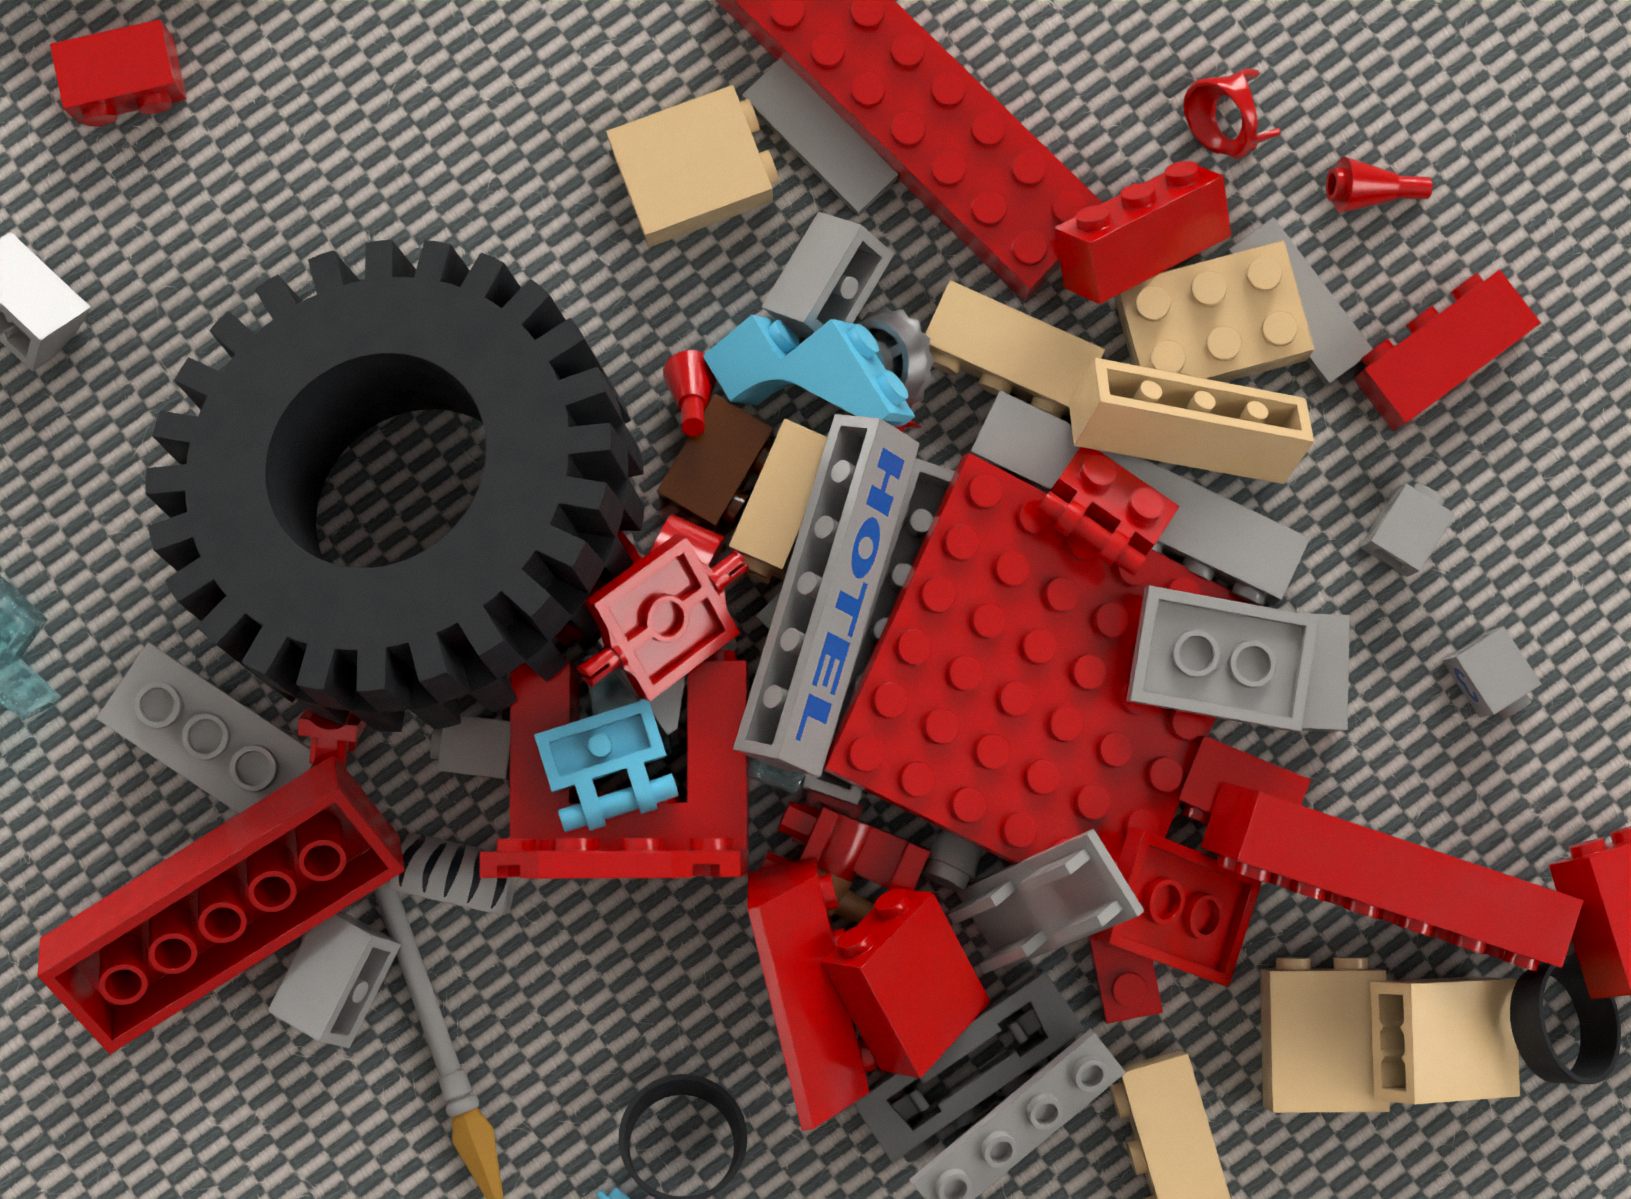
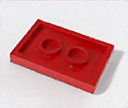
[1093,826,1262,987]

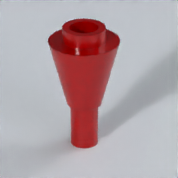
[1326,156,1433,213]
[663,350,717,437]

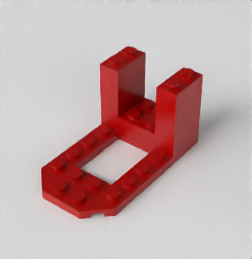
[480,650,749,879]

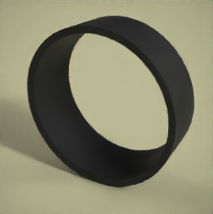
[1510,955,1621,1084]
[619,1074,747,1199]

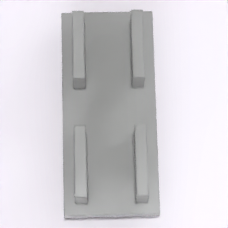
[96,642,314,813]
[948,828,1144,974]

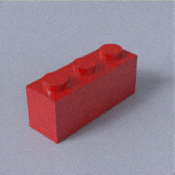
[1054,161,1231,304]
[1353,269,1541,432]

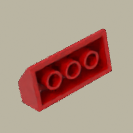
[747,857,877,1131]

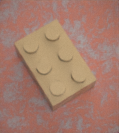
[1114,240,1315,382]

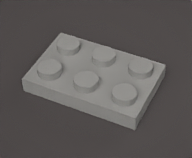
[1126,585,1320,732]

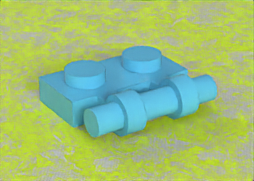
[534,700,679,832]

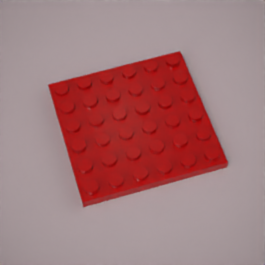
[823,453,1254,865]

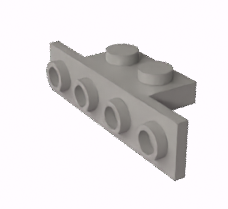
[909,1028,1126,1199]

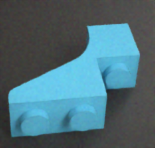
[703,315,915,427]

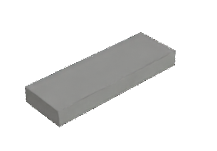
[742,58,898,217]
[1226,217,1373,386]

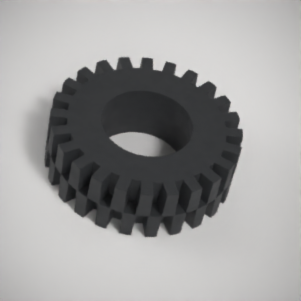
[145,240,644,732]

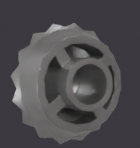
[857,306,935,409]

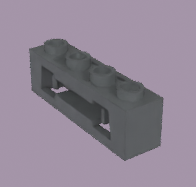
[853,969,1085,1163]

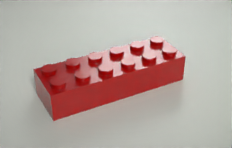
[37,754,405,1055]
[1201,781,1584,972]

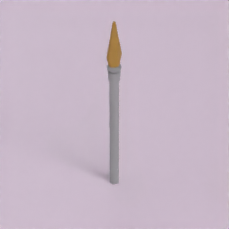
[359,785,504,1199]

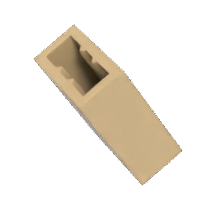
[606,85,779,248]
[729,418,828,584]
[1260,957,1390,1113]
[1370,977,1520,1105]

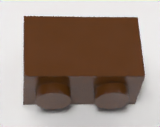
[657,394,774,533]

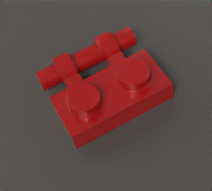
[1037,447,1180,576]

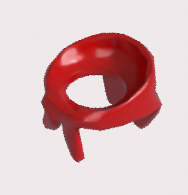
[1183,69,1281,159]

